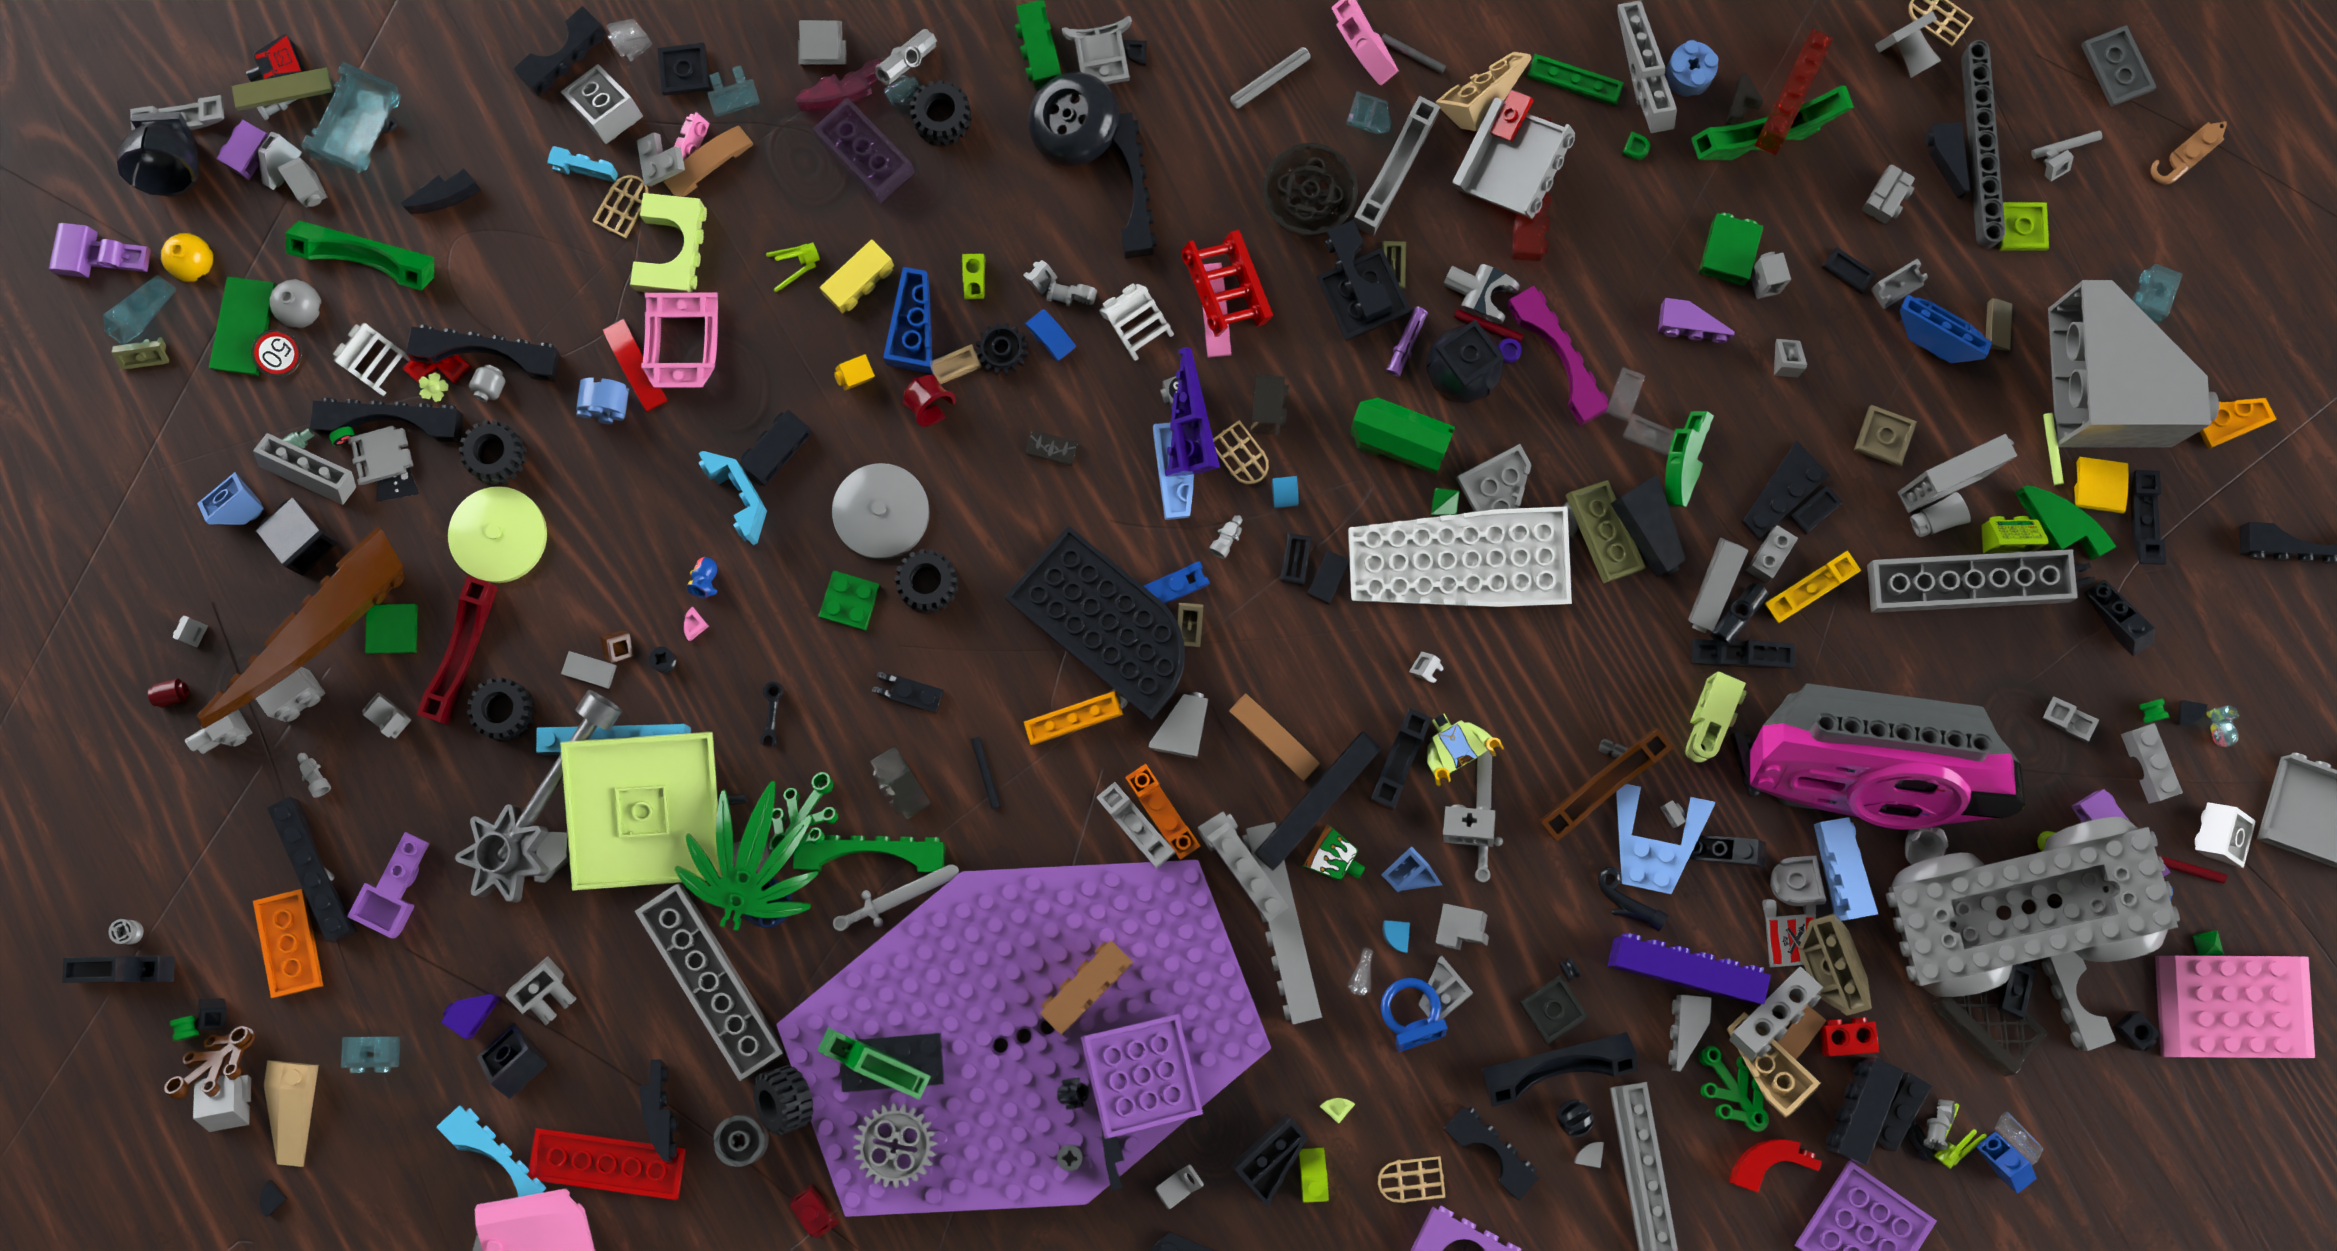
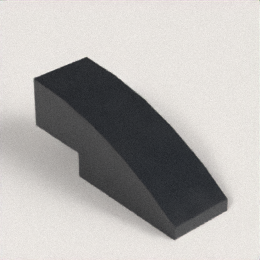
[401,168,481,214]

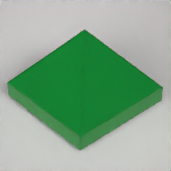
[2192,930,2224,956]

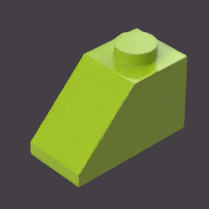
[1299,1147,1329,1202]

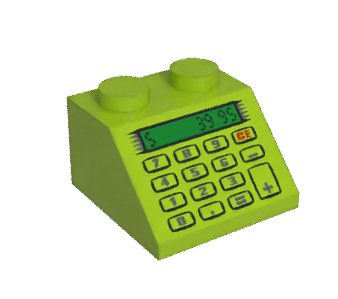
[1981,516,2048,553]

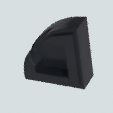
[1124,40,1147,66]
[2177,700,2208,725]
[260,1180,288,1217]

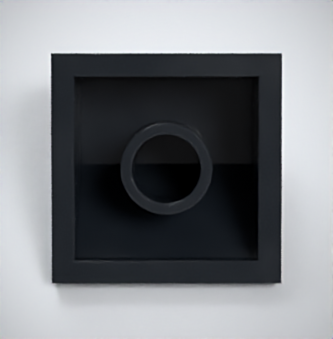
[477,1023,548,1099]

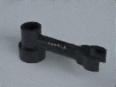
[760,681,784,747]

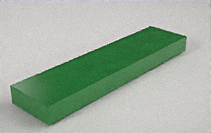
[1526,54,1624,106]

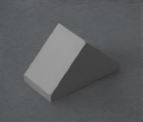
[1774,339,1807,378]

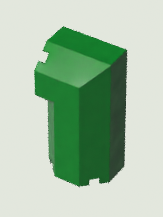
[1350,398,1455,475]

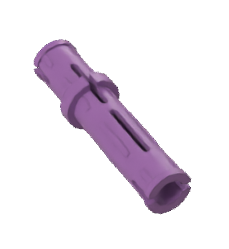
[1386,307,1428,377]

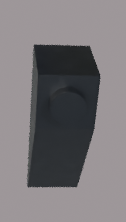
[1924,122,1970,198]

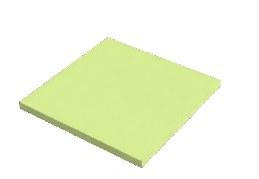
[560,732,723,891]

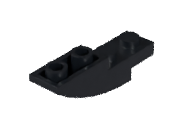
[640,1059,678,1164]

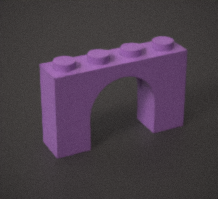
[1410,1205,1522,1251]

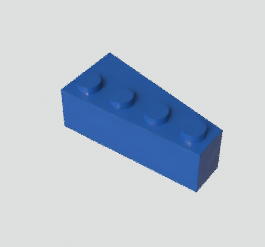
[883,267,933,374]

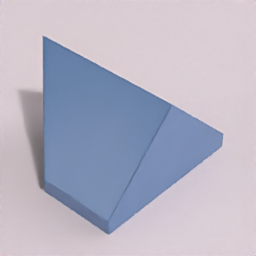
[1381,847,1442,893]

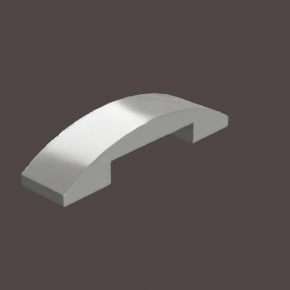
[130,95,224,130]
[1096,782,1176,868]

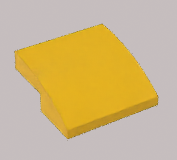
[2074,457,2128,513]

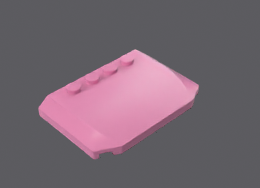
[475,1189,595,1251]

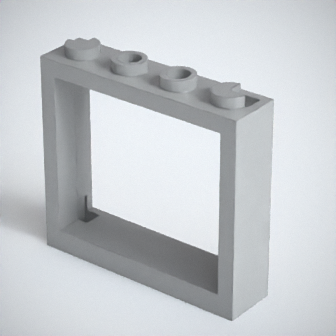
[1898,434,2017,513]

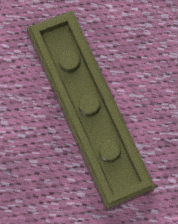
[232,67,333,111]

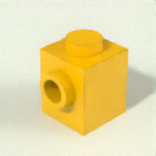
[834,354,875,391]

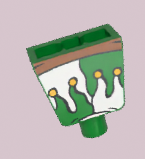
[1302,825,1365,881]

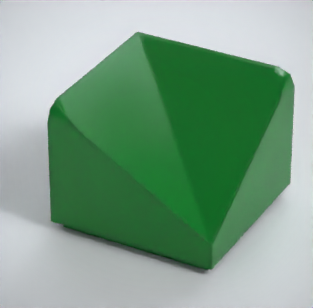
[1431,488,1459,516]

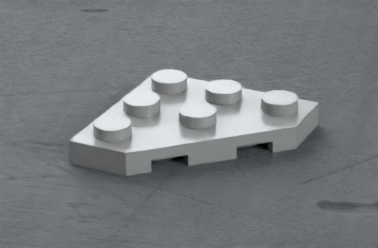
[1456,444,1531,512]

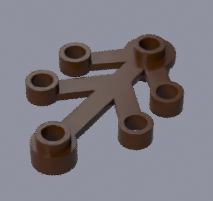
[164,1026,255,1099]

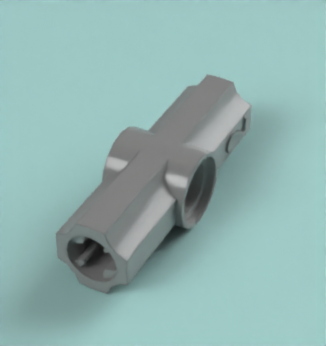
[875,29,937,85]

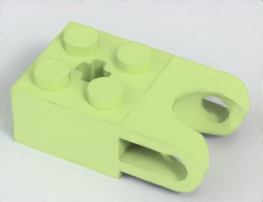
[1685,672,1746,763]

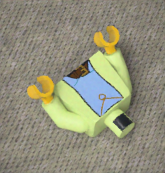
[1427,714,1504,786]

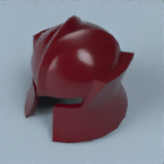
[901,375,956,427]

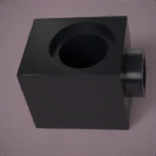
[2112,1011,2160,1051]

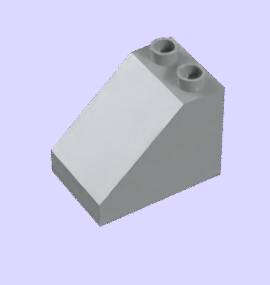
[2048,280,2219,447]

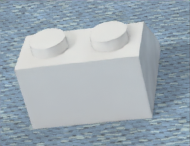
[2195,802,2256,868]

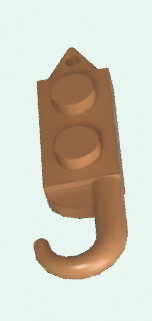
[2151,122,2227,184]

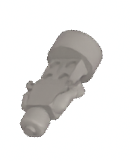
[1208,515,1243,559]
[297,753,331,798]

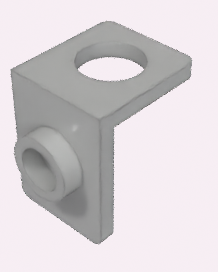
[1155,1164,1204,1209]

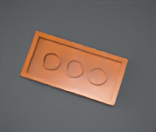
[253,889,323,998]

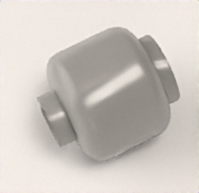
[469,365,506,402]

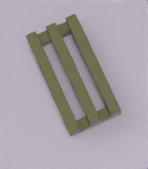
[1382,241,1406,290]

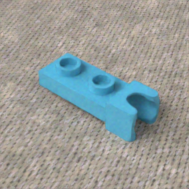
[547,146,618,183]

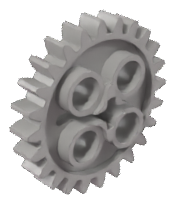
[853,1103,937,1188]

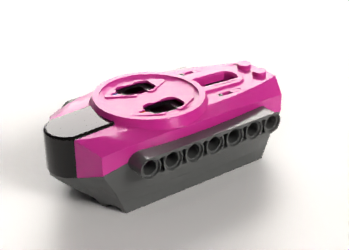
[1750,683,2025,830]

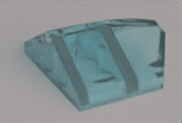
[1346,92,1392,134]

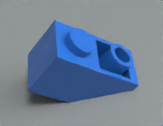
[1976,1131,2037,1194]

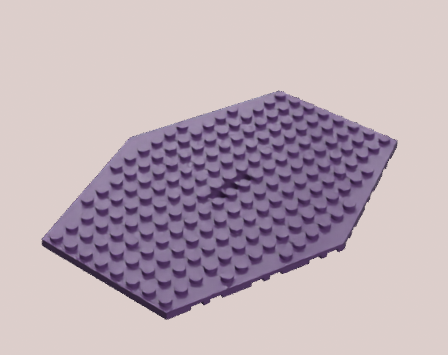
[776,860,1271,1217]

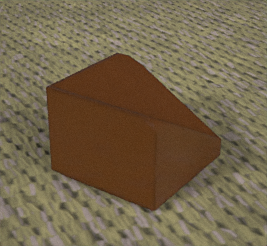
[600,630,634,663]

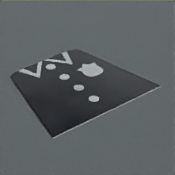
[377,468,419,502]

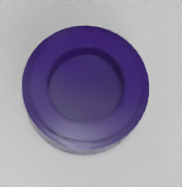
[1499,338,1522,364]

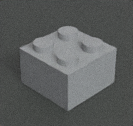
[255,667,326,722]

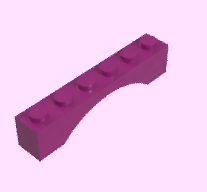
[1507,286,1609,427]

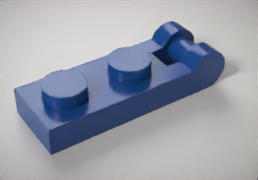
[1143,561,1210,604]

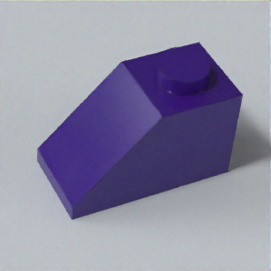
[441,994,501,1039]

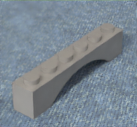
[1354,96,1441,236]

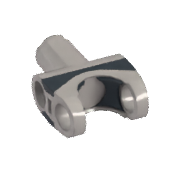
[1443,264,1520,324]

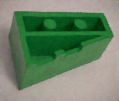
[1015,0,1061,89]

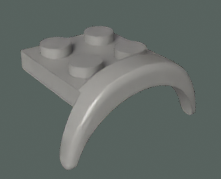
[1062,16,1132,84]

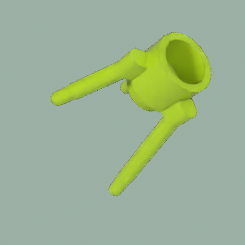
[766,242,820,292]
[1933,1103,1987,1169]

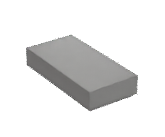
[561,651,617,689]

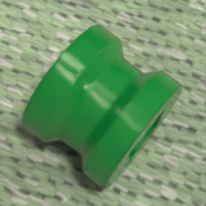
[2139,698,2169,724]
[169,1016,199,1042]

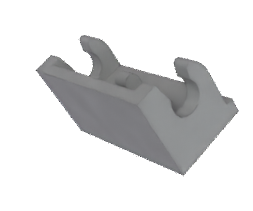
[1871,258,1928,309]

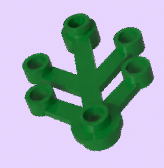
[770,772,838,852]
[1698,1046,1769,1132]

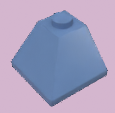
[197,472,264,525]

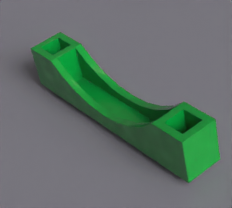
[285,220,434,291]

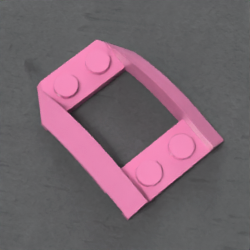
[641,293,718,388]

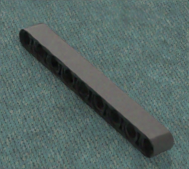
[1961,40,2005,249]

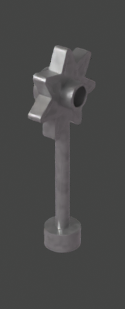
[455,690,622,902]

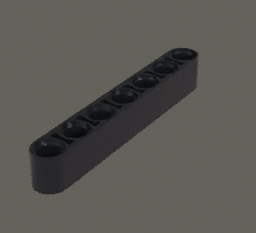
[1254,731,1381,871]

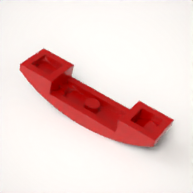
[603,319,668,412]

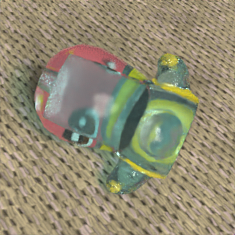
[2206,706,2239,747]

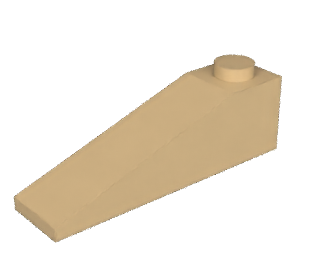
[1436,52,1532,131]
[1727,1012,1821,1118]
[264,1060,319,1167]

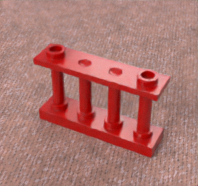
[1181,230,1273,337]

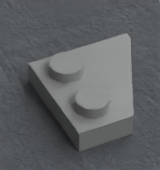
[1419,956,1473,1021]

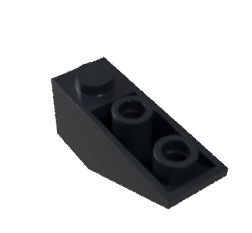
[2085,580,2155,656]
[1688,835,1766,867]

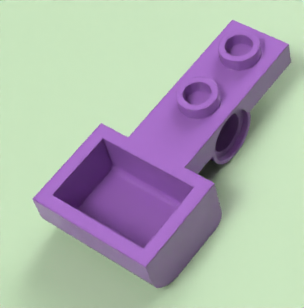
[49,223,152,278]
[347,832,430,938]

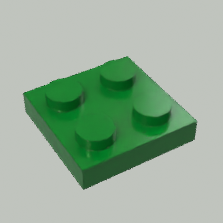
[819,571,880,631]

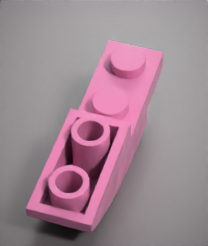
[1331,0,1399,85]

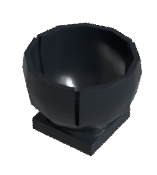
[117,111,199,197]
[1426,319,1504,404]

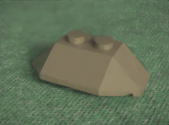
[1798,914,1872,1016]

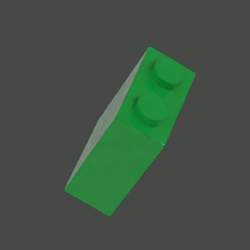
[1698,213,1763,286]

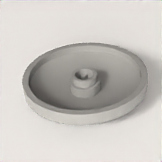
[832,463,930,560]

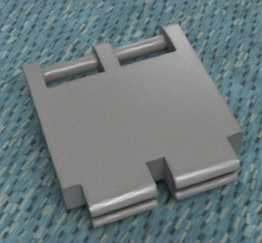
[347,426,413,485]

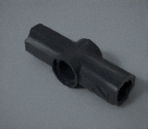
[1710,582,1769,647]

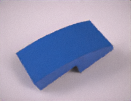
[1025,309,1076,361]

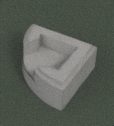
[1574,1142,1604,1168]

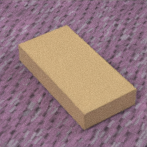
[932,344,981,384]

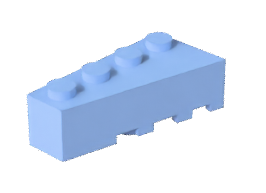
[1814,817,1878,921]

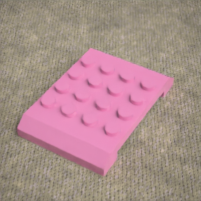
[2155,956,2315,1058]

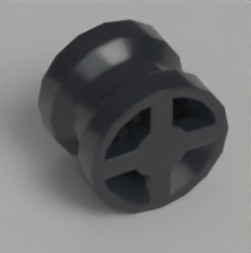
[649,647,677,673]

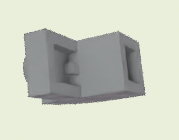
[362,692,411,739]

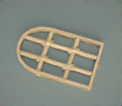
[1909,0,1973,48]
[592,175,649,239]
[1213,420,1269,485]
[1378,1156,1446,1203]

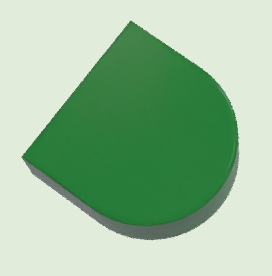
[1622,132,1650,160]

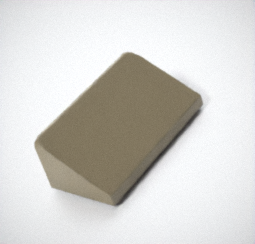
[1986,298,2012,351]

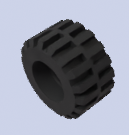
[910,80,972,146]
[459,420,527,485]
[895,549,958,614]
[467,677,536,742]
[753,1065,813,1136]

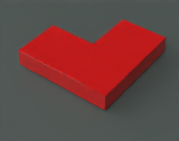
[402,355,472,384]

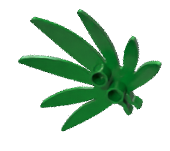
[674,780,819,931]

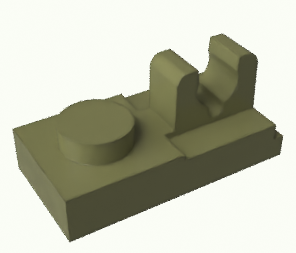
[112,337,169,370]

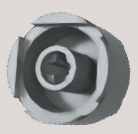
[713,1114,769,1167]

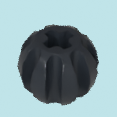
[1556,1099,1594,1137]

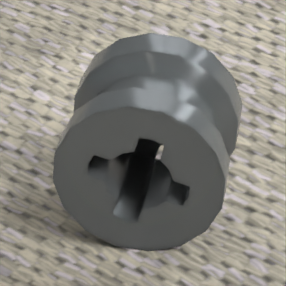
[1057,1144,1083,1171]

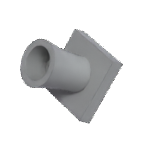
[1875,11,1941,78]

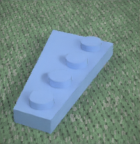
[1152,423,1194,520]

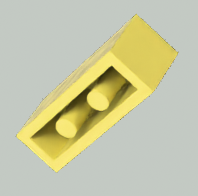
[820,239,894,314]

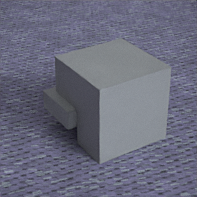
[798,20,847,64]
[1436,904,1489,950]
[193,1075,251,1132]

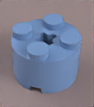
[1666,40,1719,97]
[576,378,629,424]

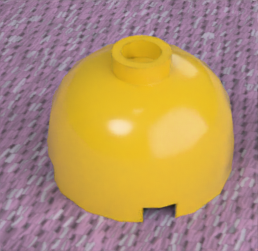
[161,233,213,282]

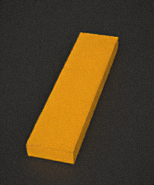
[1024,691,1123,745]

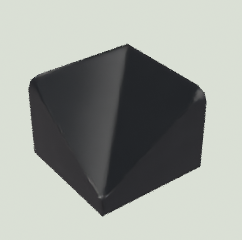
[197,998,227,1030]

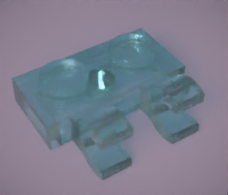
[708,65,761,117]

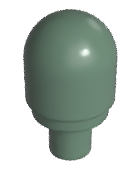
[283,428,314,449]

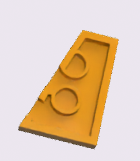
[2199,398,2277,449]

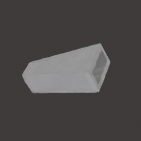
[1688,538,1748,633]

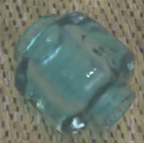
[884,73,920,108]

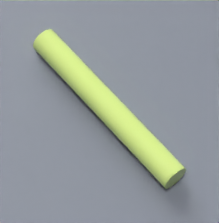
[2043,413,2064,485]

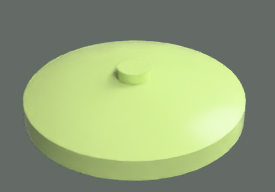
[448,487,547,583]

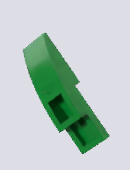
[1665,411,1714,507]

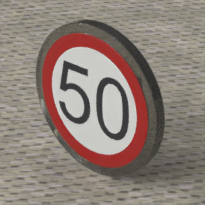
[251,329,302,377]

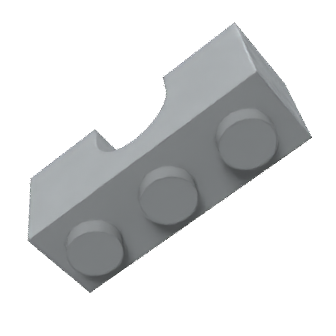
[2121,723,2183,804]

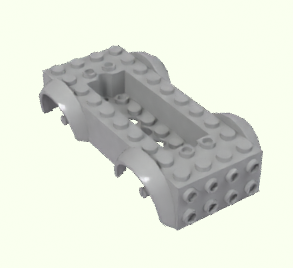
[1886,817,2180,997]

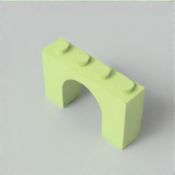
[630,193,707,293]

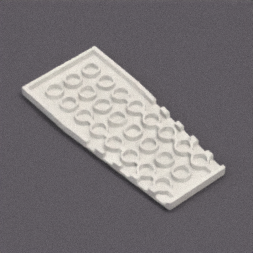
[1348,507,1572,607]

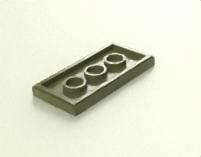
[1566,480,1646,584]

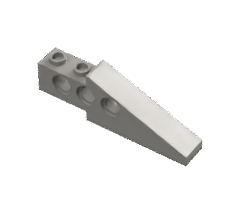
[1617,1,1677,133]

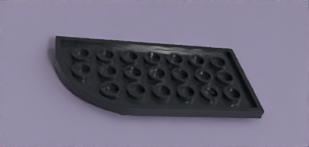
[1004,526,1185,720]

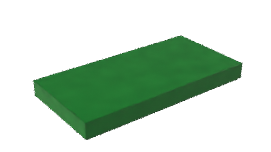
[209,276,277,376]

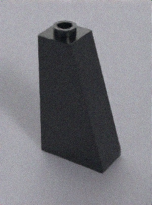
[1610,475,1686,577]

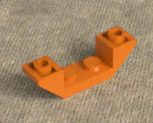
[1125,764,1201,860]

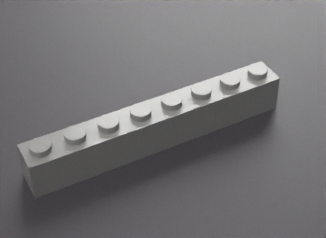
[1242,822,1322,1024]

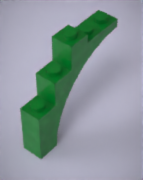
[1691,86,1854,160]

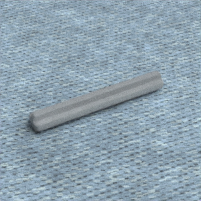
[1230,47,1311,108]

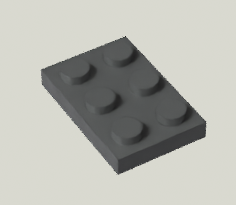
[2081,25,2157,107]

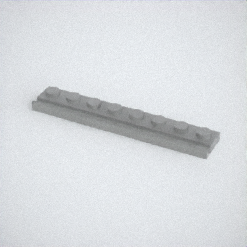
[1609,1082,1678,1251]

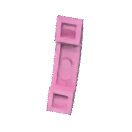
[1202,263,1231,358]

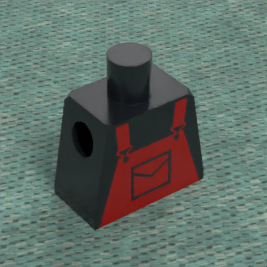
[246,34,305,82]

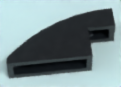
[62,956,175,983]

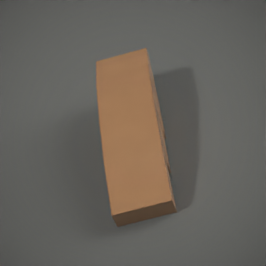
[1229,693,1320,781]

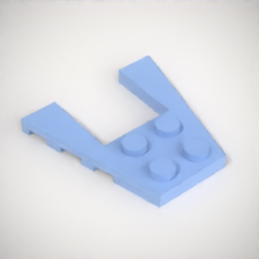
[1616,784,1715,894]

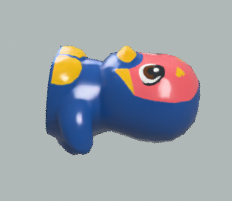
[687,557,718,598]

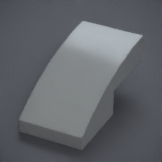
[2042,696,2099,743]

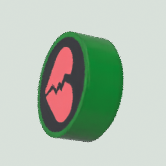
[329,426,355,446]

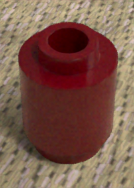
[148,678,189,708]

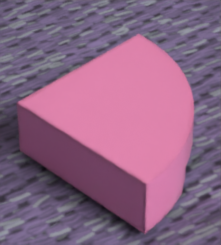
[684,607,709,641]

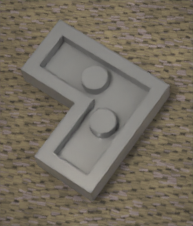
[637,132,685,186]

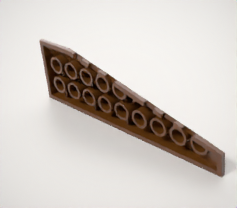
[197,527,405,729]

